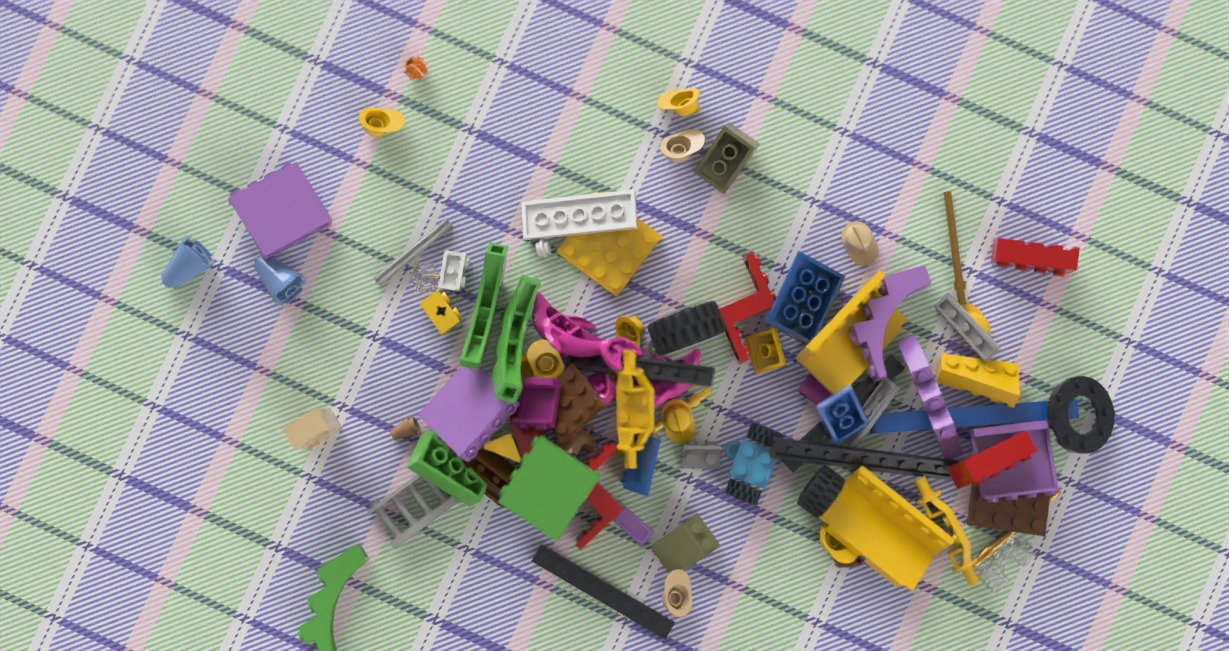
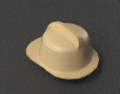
[660,129,705,163]
[841,221,879,266]
[662,569,692,617]

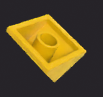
[745,328,787,374]
[483,433,521,462]

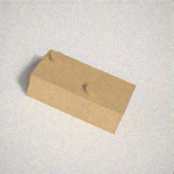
[282,408,343,450]

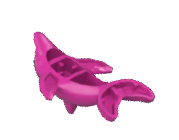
[531,292,642,371]
[588,349,701,409]

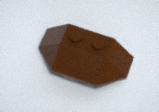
[462,449,518,508]

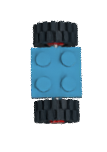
[724,423,784,506]

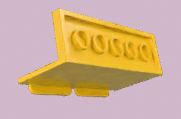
[795,270,907,395]
[819,466,955,592]

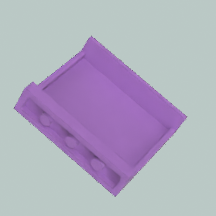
[228,162,332,261]
[418,366,520,462]
[970,420,1062,503]

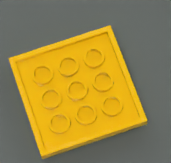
[556,191,662,297]

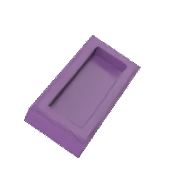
[613,506,654,546]

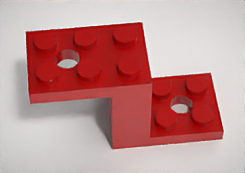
[719,252,777,364]
[575,442,623,551]

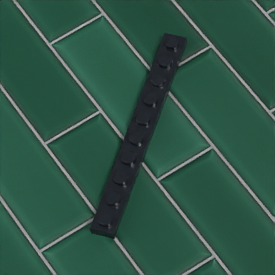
[769,437,959,481]

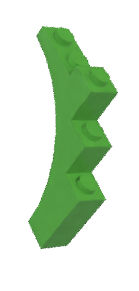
[459,242,509,370]
[491,275,541,404]
[298,543,370,651]

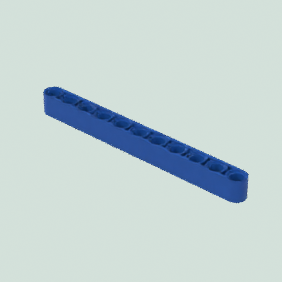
[869,399,1079,434]

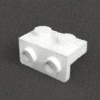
[438,250,470,292]

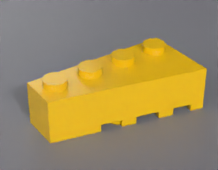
[936,353,1020,408]

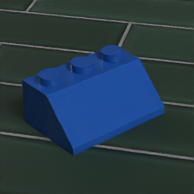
[620,432,661,496]

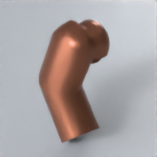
[833,556,862,568]

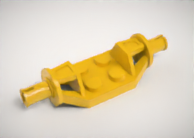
[616,350,654,468]
[914,476,980,586]

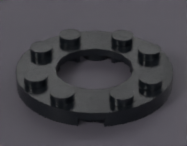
[1047,376,1115,454]

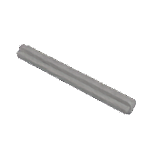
[374,219,452,285]

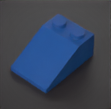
[816,385,869,445]

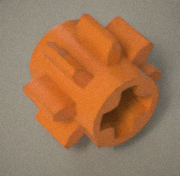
[404,56,428,80]

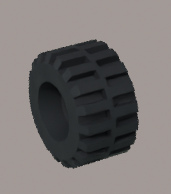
[797,465,845,518]

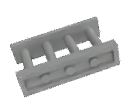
[367,474,459,549]

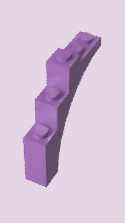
[848,265,931,382]
[897,335,963,459]

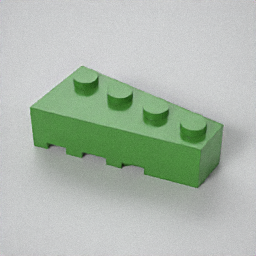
[406,429,487,507]

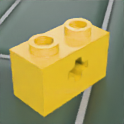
[419,290,462,336]

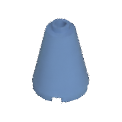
[161,236,215,288]
[254,255,306,306]

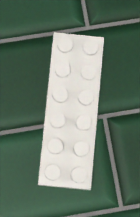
[522,190,638,240]

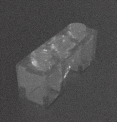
[977,535,1039,594]

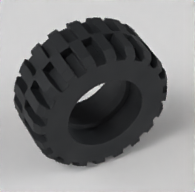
[647,301,726,356]

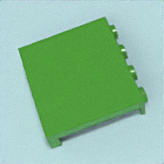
[498,435,602,542]

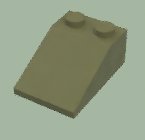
[694,122,760,194]
[650,513,721,573]

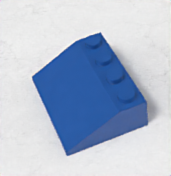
[766,251,846,345]

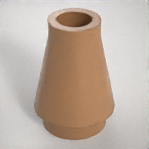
[390,417,420,441]

